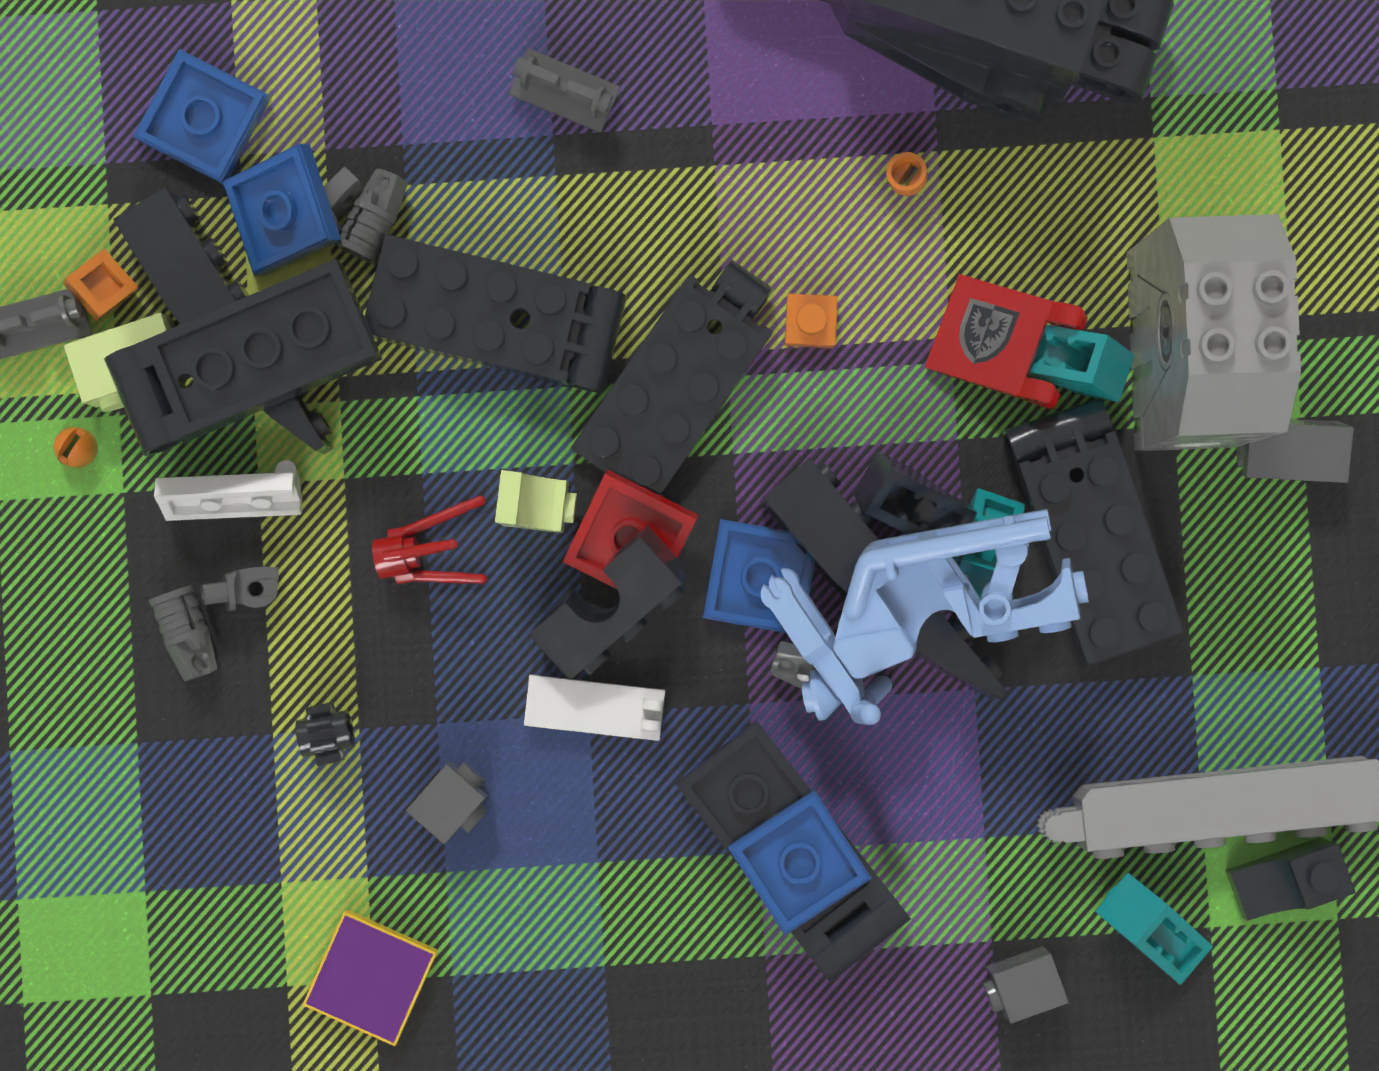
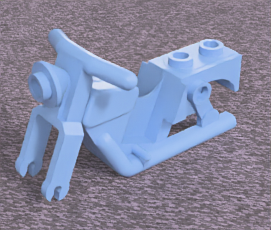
[761,509,1089,725]

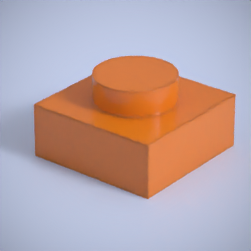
[63,248,139,322]
[784,294,838,348]

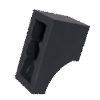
[853,451,977,534]
[1226,837,1356,921]

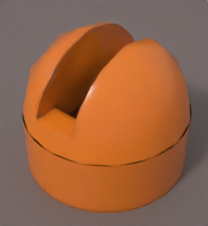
[886,152,928,196]
[53,427,98,468]

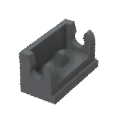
[1237,419,1354,483]

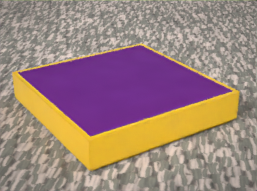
[303,909,438,1046]

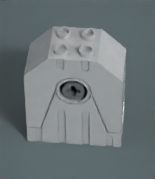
[1127,214,1301,451]

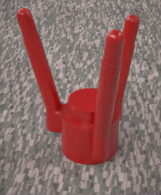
[372,495,487,584]

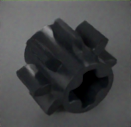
[295,702,355,766]

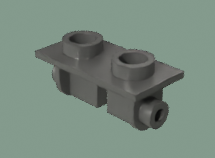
[509,48,620,133]
[0,289,92,360]

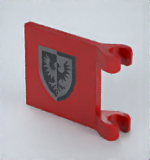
[925,274,1088,409]

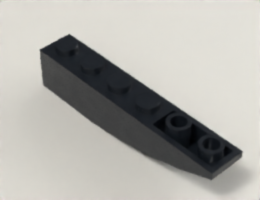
[113,187,333,454]
[759,458,1008,699]

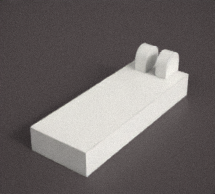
[154,460,302,521]
[524,675,665,741]

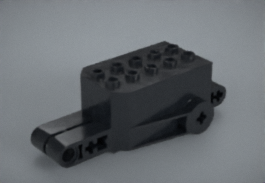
[820,0,1174,123]

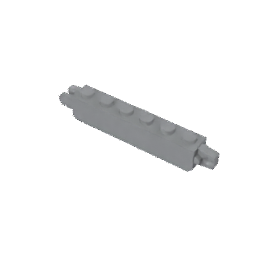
[1036,756,1379,859]

